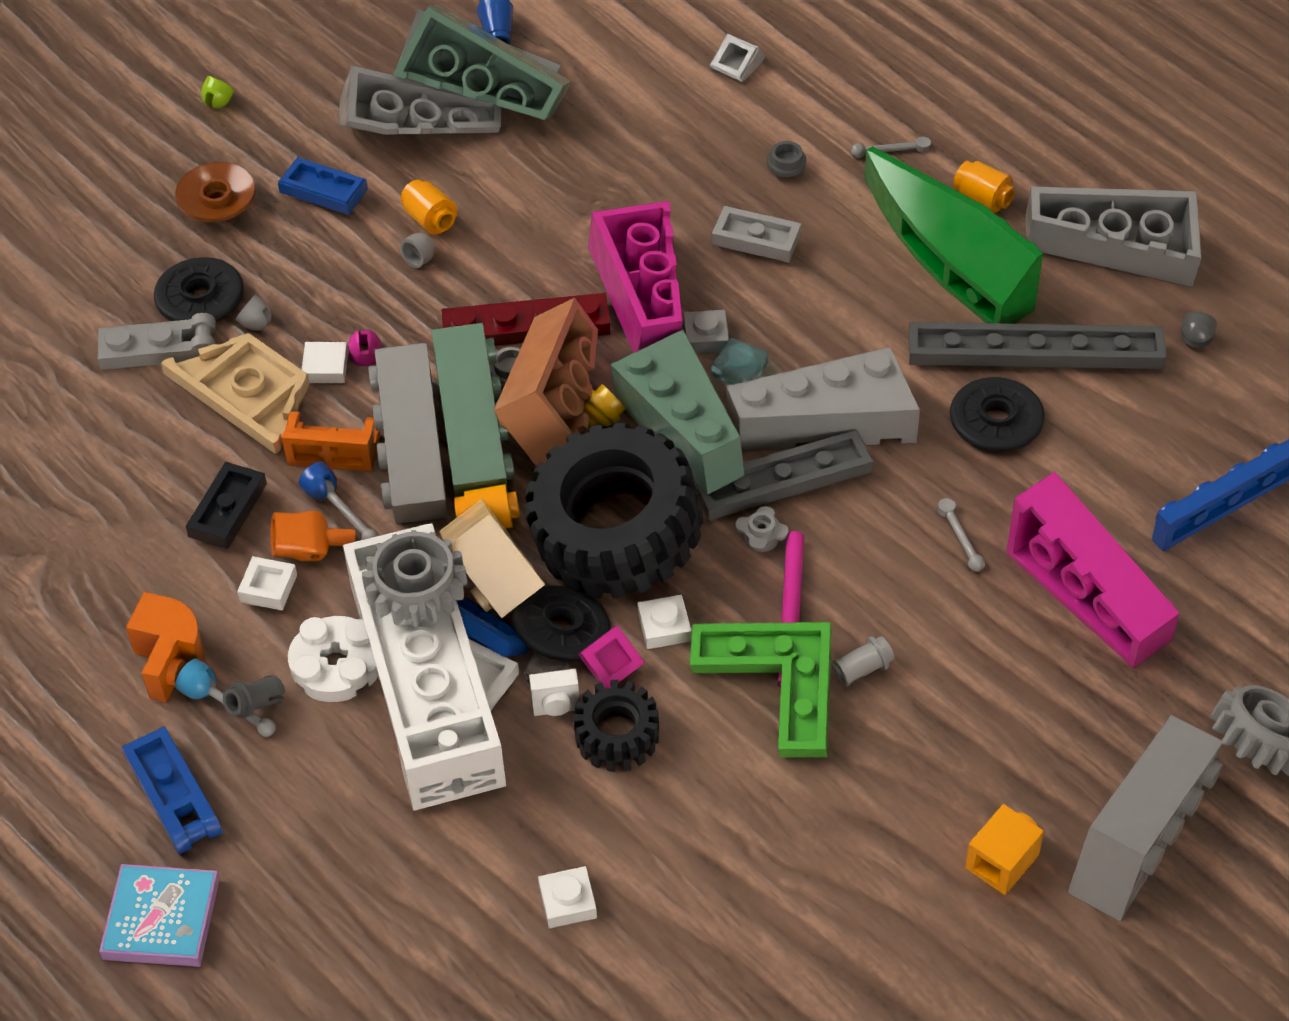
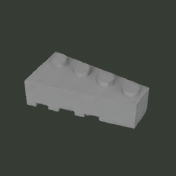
[1025,186,1201,287]
[368,343,448,524]
[1067,715,1223,921]

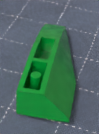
[865,146,1043,324]

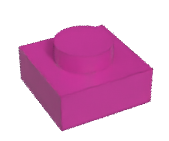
[578,625,645,689]

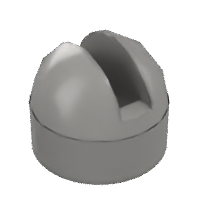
[399,232,435,268]
[235,294,272,331]

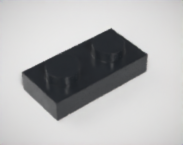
[185,461,267,549]

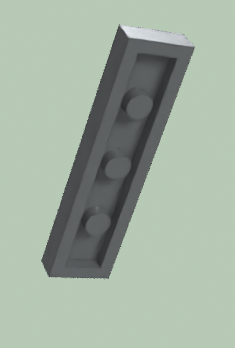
[696,430,873,521]

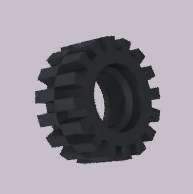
[573,680,659,772]

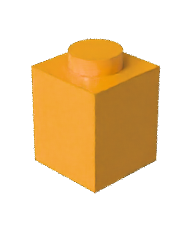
[965,804,1044,895]

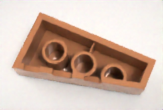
[494,298,598,467]

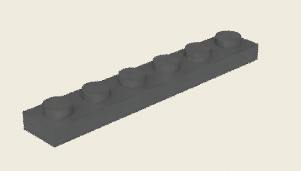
[908,322,1167,369]

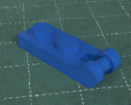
[121,726,223,855]

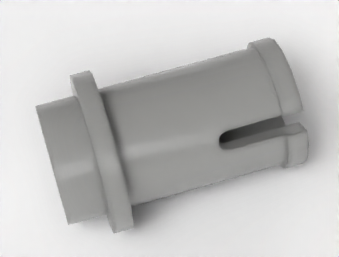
[832,636,895,687]

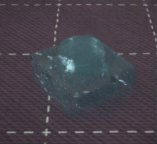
[711,338,769,385]

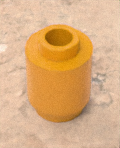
[953,161,1016,213]
[401,179,458,235]
[454,484,521,529]

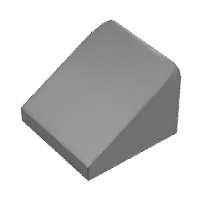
[709,33,765,83]

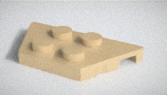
[161,333,309,454]

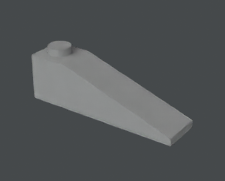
[338,65,501,135]

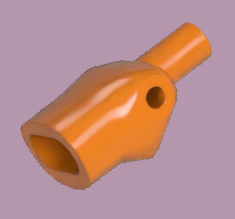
[270,510,356,562]

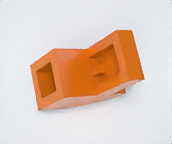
[126,592,205,703]

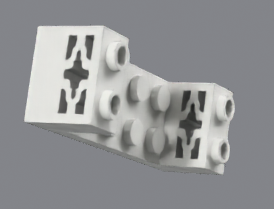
[343,523,506,811]

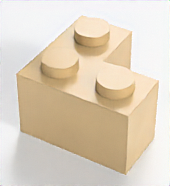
[440,499,545,618]

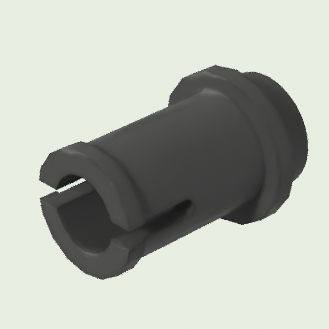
[223,675,285,718]

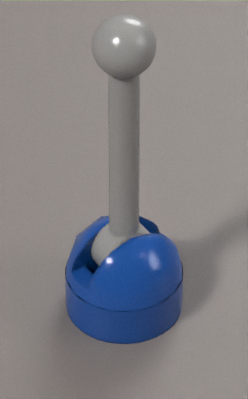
[298,462,379,540]

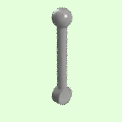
[850,137,931,159]
[938,498,986,572]

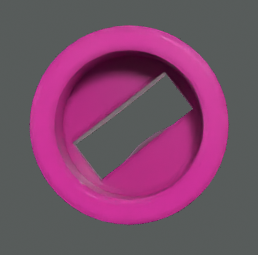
[348,329,382,366]

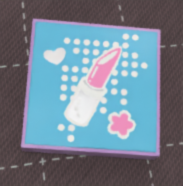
[99,864,220,967]

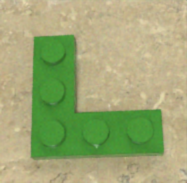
[690,622,832,757]

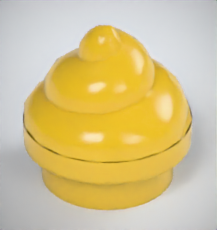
[583,384,626,427]

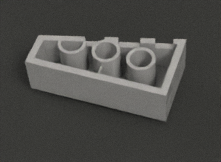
[726,347,920,451]

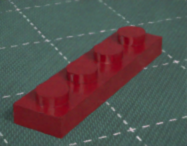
[441,293,611,346]

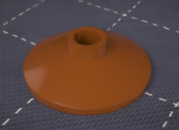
[175,162,256,222]

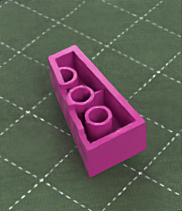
[588,201,682,353]
[1006,471,1180,668]

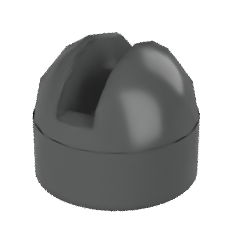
[1181,312,1217,348]

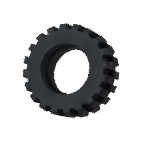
[524,423,703,598]

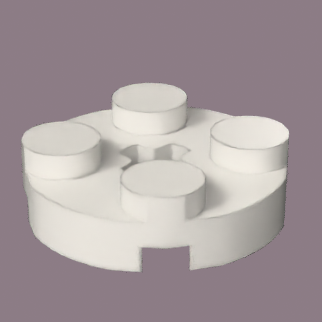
[288,616,378,702]

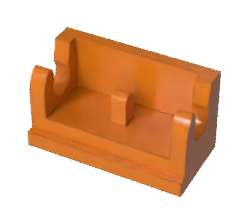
[282,411,381,472]

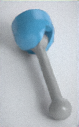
[175,658,276,737]

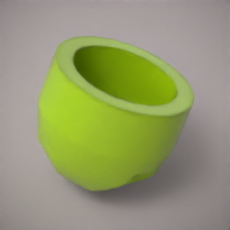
[201,76,235,109]

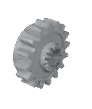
[362,530,467,627]
[1210,685,1289,776]

